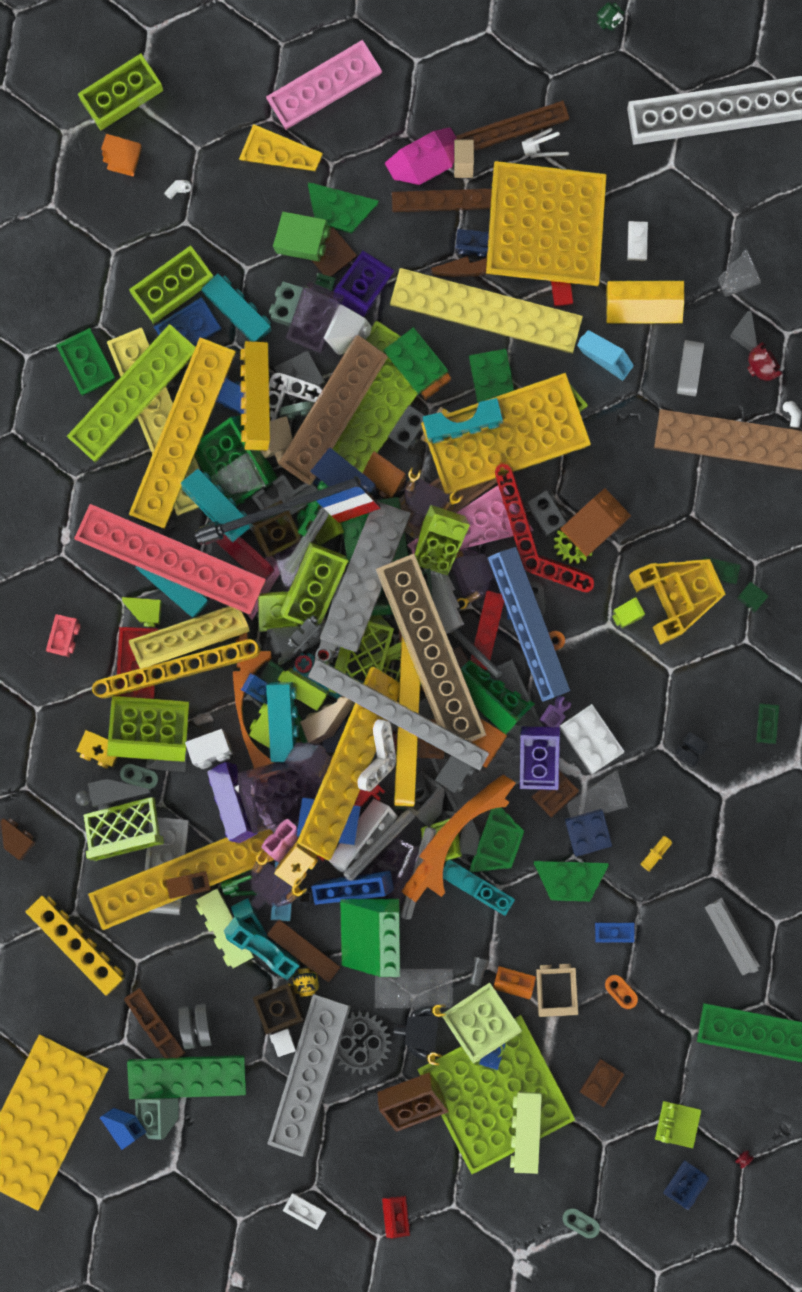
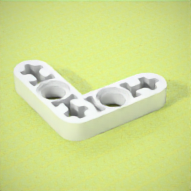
[269,373,323,421]
[358,719,396,791]

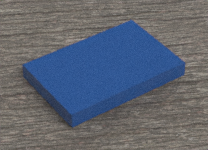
[154,297,222,346]
[297,798,360,845]

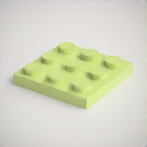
[442,983,522,1064]

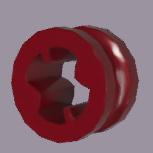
[295,655,313,673]
[735,1150,754,1169]

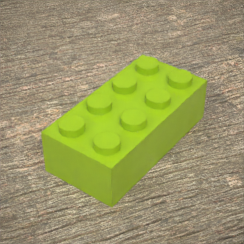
[78,53,164,131]
[129,245,213,325]
[280,542,348,625]

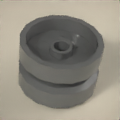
[179,1003,213,1049]

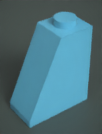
[577,330,634,381]

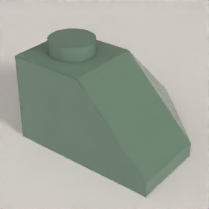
[135,1098,179,1140]

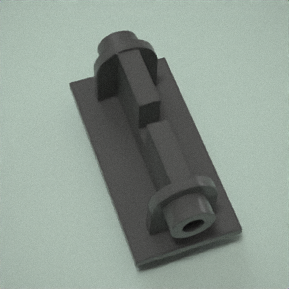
[288,615,325,653]

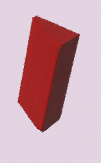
[382,1196,410,1238]

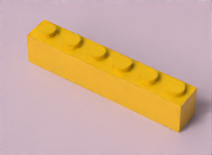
[240,341,270,451]

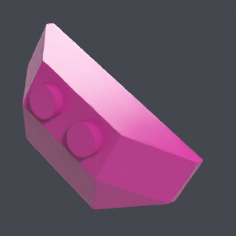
[385,127,457,185]

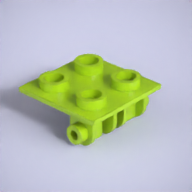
[655,1101,701,1148]

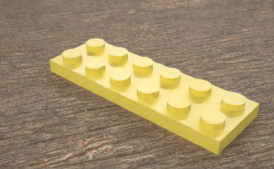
[129,606,250,669]

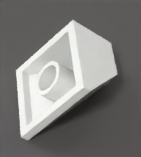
[324,304,372,355]

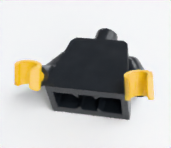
[394,1004,446,1065]

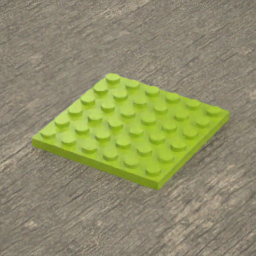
[417,1015,575,1174]

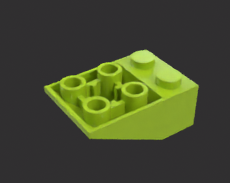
[415,505,470,576]

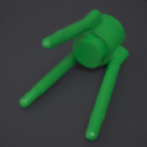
[221,868,266,897]

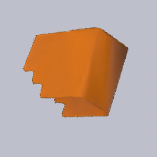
[101,134,142,176]

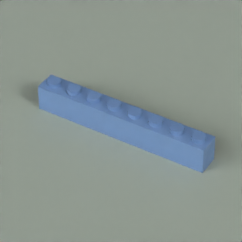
[488,547,570,702]

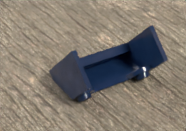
[310,448,376,498]

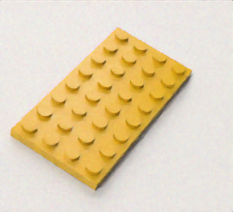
[421,373,591,495]
[0,1034,109,1211]

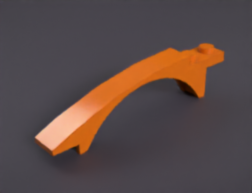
[233,633,275,787]
[401,775,516,902]

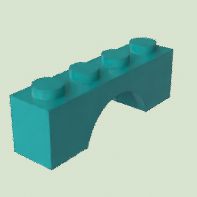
[422,398,503,443]
[224,916,299,980]

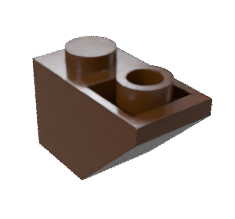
[1,818,36,861]
[165,871,210,899]

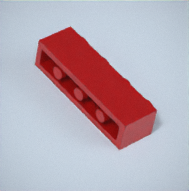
[470,591,504,671]

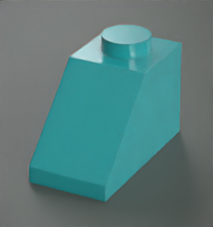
[231,898,269,938]

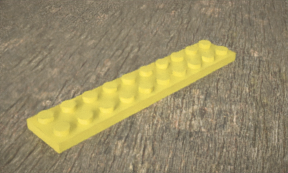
[390,268,583,354]
[107,327,200,516]

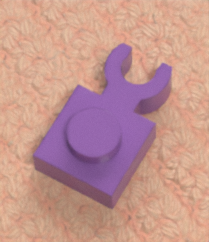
[540,696,571,727]

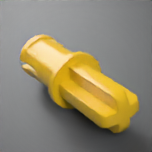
[640,836,672,872]

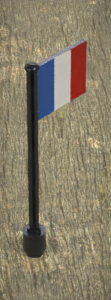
[195,476,381,545]

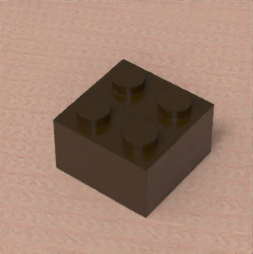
[250,500,301,557]
[253,983,306,1035]

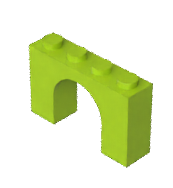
[249,668,330,748]

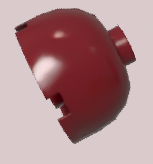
[747,342,783,381]

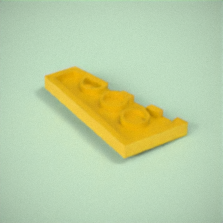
[239,124,323,172]

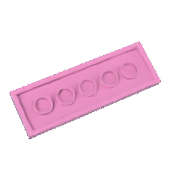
[266,40,382,130]

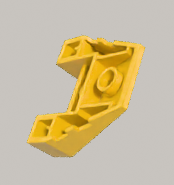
[629,559,725,645]

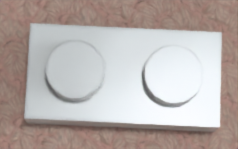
[627,221,648,261]
[283,1193,327,1230]

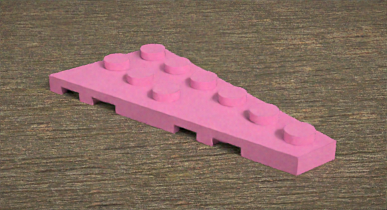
[407,486,534,554]

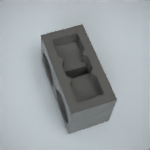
[388,405,425,452]
[526,490,567,537]

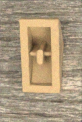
[454,140,474,178]

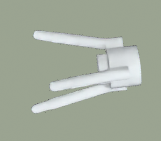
[522,128,569,159]

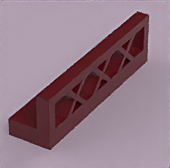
[216,534,275,580]

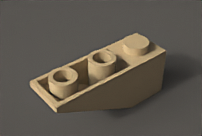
[301,696,355,744]

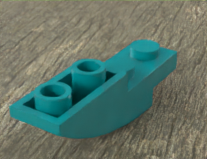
[443,860,515,916]

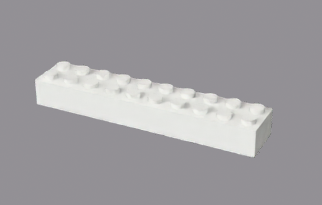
[627,76,802,145]

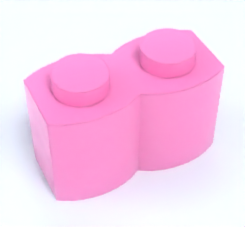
[262,819,299,862]

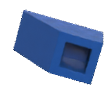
[100,1108,146,1150]

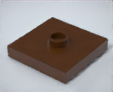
[311,227,357,277]

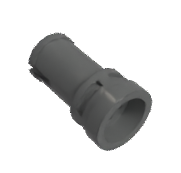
[469,956,490,986]

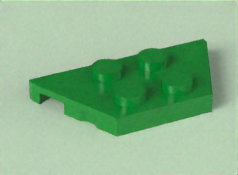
[308,182,379,234]
[469,807,524,873]
[534,861,609,902]

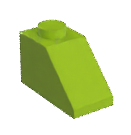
[122,597,162,628]
[612,597,645,628]

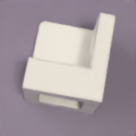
[270,1028,296,1057]

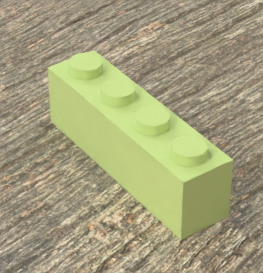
[196,889,254,968]
[510,1092,542,1174]

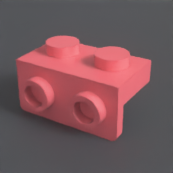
[46,614,81,657]

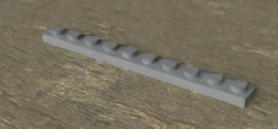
[308,659,490,771]

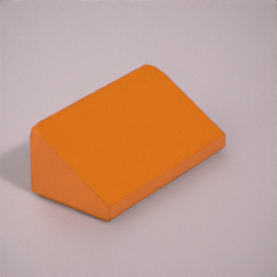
[493,966,536,999]

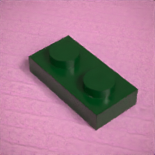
[702,556,740,585]
[756,704,779,744]

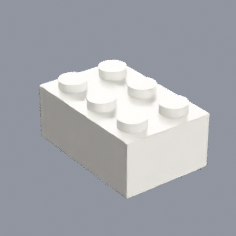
[559,704,624,775]
[185,729,233,769]

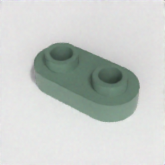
[279,402,314,420]
[120,764,159,789]
[563,1208,600,1238]

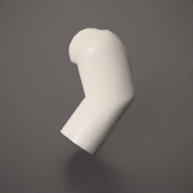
[164,180,192,199]
[783,401,801,428]

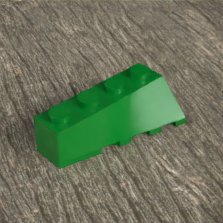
[460,660,535,735]

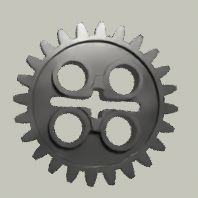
[335,1011,393,1075]

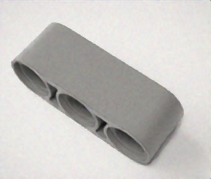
[677,340,704,397]

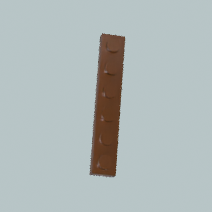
[456,101,569,151]
[392,189,492,212]

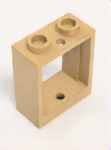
[536,964,578,1017]

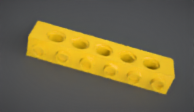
[26,896,124,996]

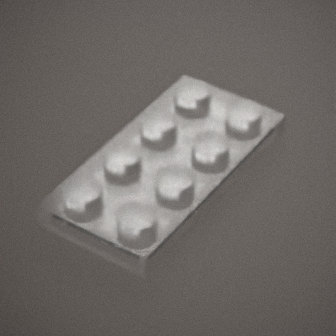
[375,969,453,1008]

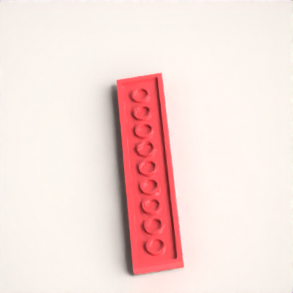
[74,504,266,615]

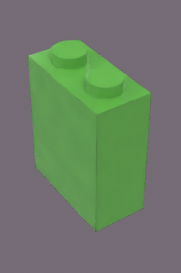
[273,212,330,262]

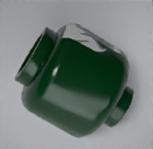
[596,2,624,30]

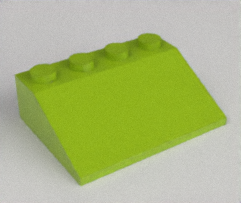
[107,696,189,762]

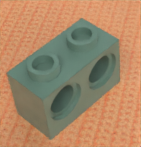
[269,281,305,328]

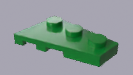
[297,481,327,537]

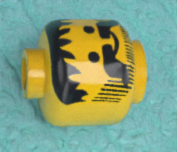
[292,968,319,997]

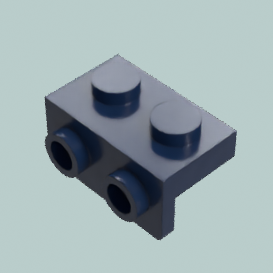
[663,1160,709,1210]

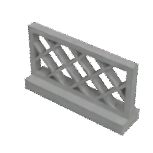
[704,898,760,976]

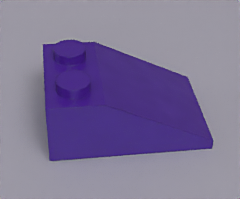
[330,251,394,317]
[520,726,560,790]

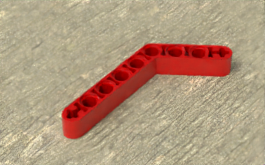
[495,462,594,592]

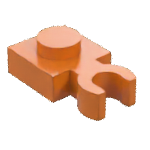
[421,373,451,400]

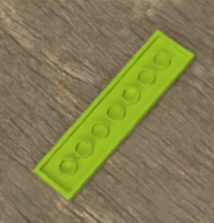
[67,324,196,463]

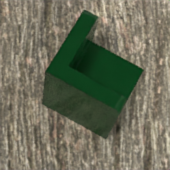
[313,273,336,301]
[737,582,768,613]
[260,660,285,684]

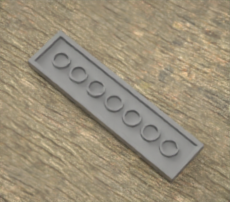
[320,501,410,652]
[268,994,351,1157]

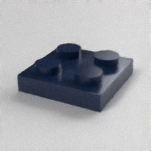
[565,809,612,857]

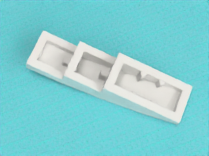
[423,568,464,634]

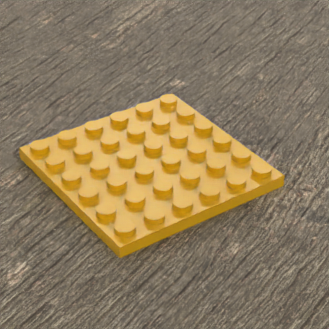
[486,161,606,286]

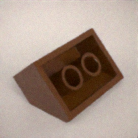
[377,1072,449,1132]

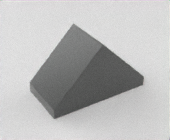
[730,311,757,351]

